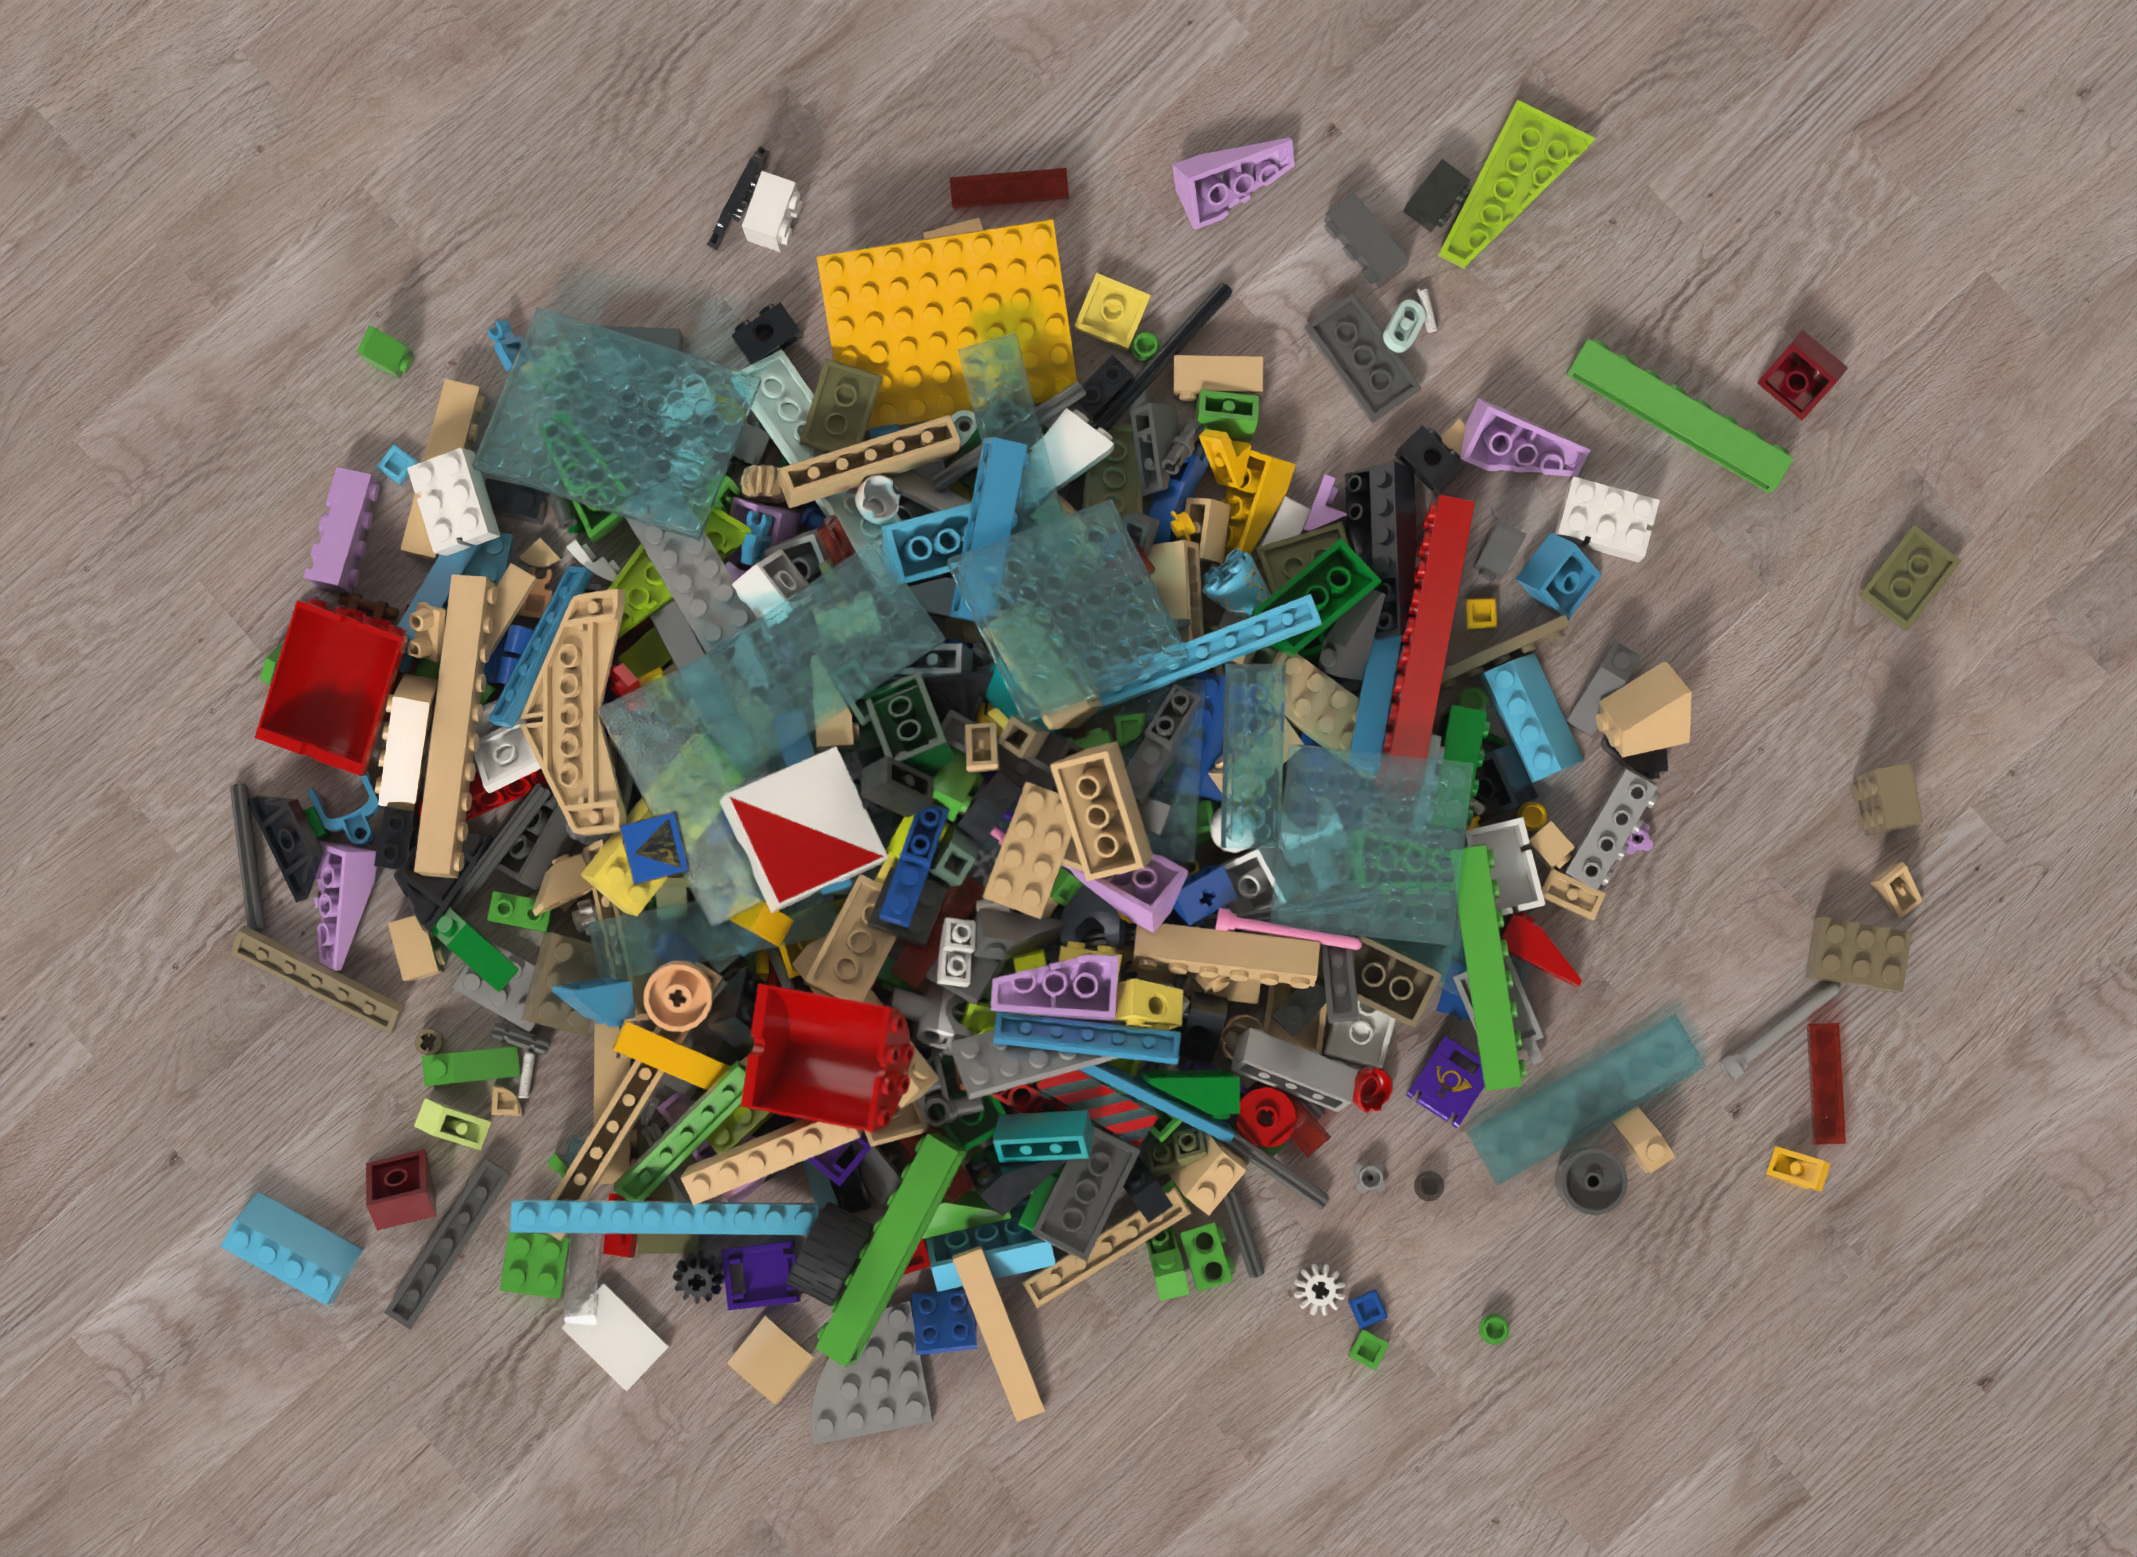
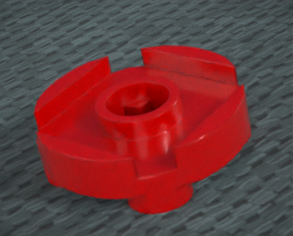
[1236,1085,1298,1147]

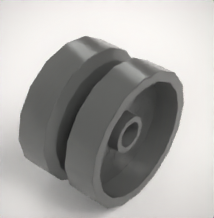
[1555,1147,1628,1215]

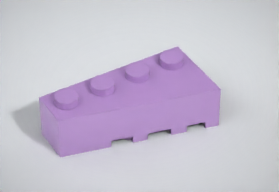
[303,467,380,594]

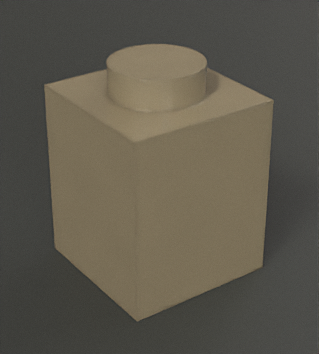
[997,715,1050,759]

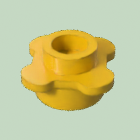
[1170,511,1196,541]

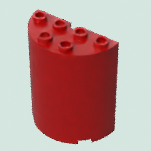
[254,597,409,776]
[741,983,914,1132]

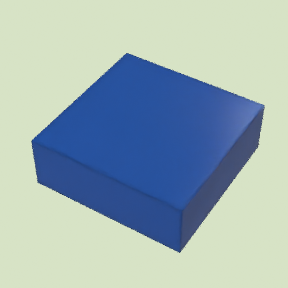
[1348,1289,1388,1329]

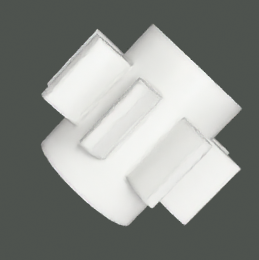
[572,898,602,937]

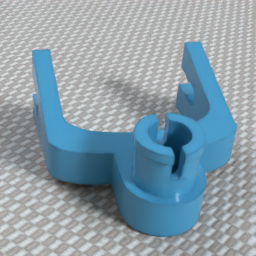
[307,770,381,847]

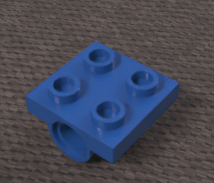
[484,625,534,686]
[911,1288,978,1355]

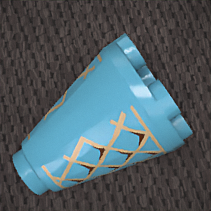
[1202,548,1271,620]

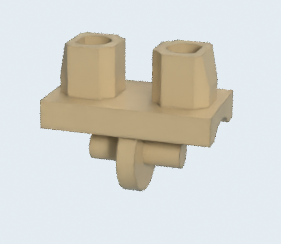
[407,601,446,662]

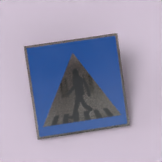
[619,811,692,885]

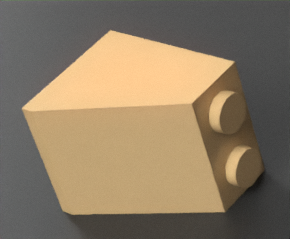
[1596,662,1692,757]

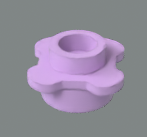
[1625,822,1653,854]

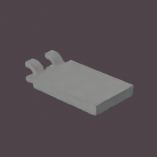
[1452,954,1544,1065]

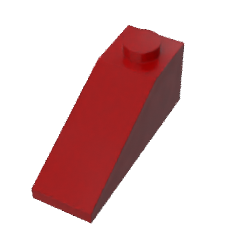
[1500,912,1582,987]

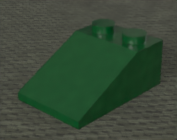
[863,671,956,774]

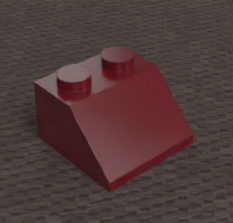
[1757,330,1848,421]
[366,1149,436,1231]

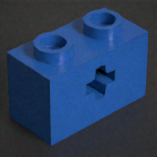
[1170,865,1238,927]

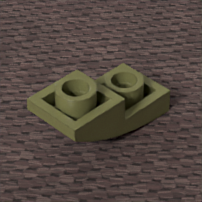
[1146,1127,1207,1178]

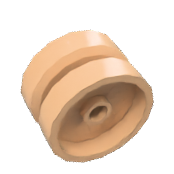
[644,960,713,1031]

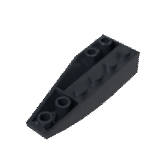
[1345,461,1416,640]

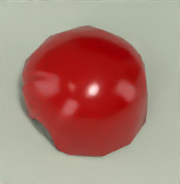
[1352,1066,1393,1114]

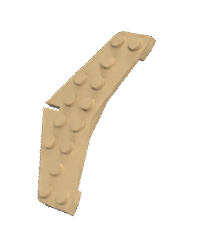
[519,588,626,836]

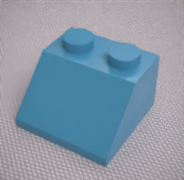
[1516,533,1602,620]
[552,977,636,1027]

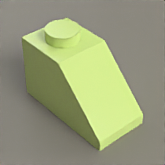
[414,1098,491,1150]

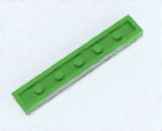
[613,1060,746,1201]

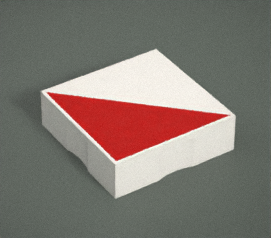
[719,747,888,913]

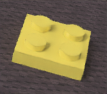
[1074,273,1151,351]

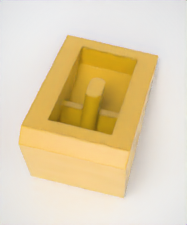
[726,891,794,948]

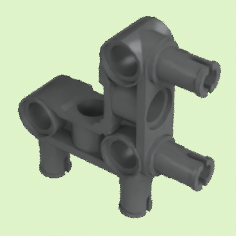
[907,1019,985,1127]

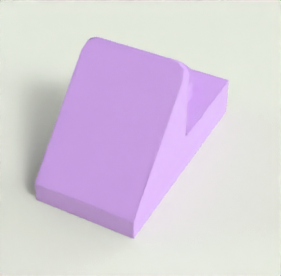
[1302,474,1347,534]

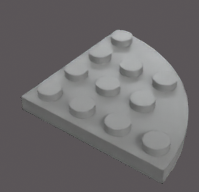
[811,1300,933,1445]

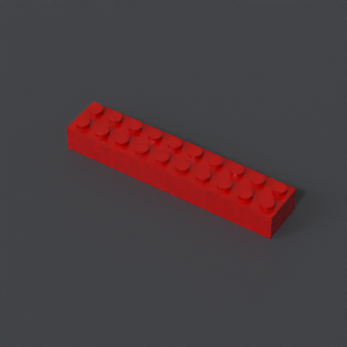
[1373,495,1475,802]

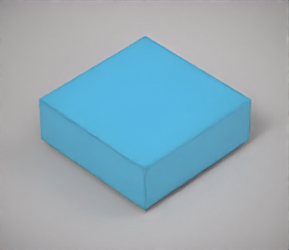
[376,444,419,486]

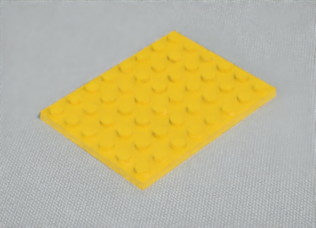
[816,219,1077,430]

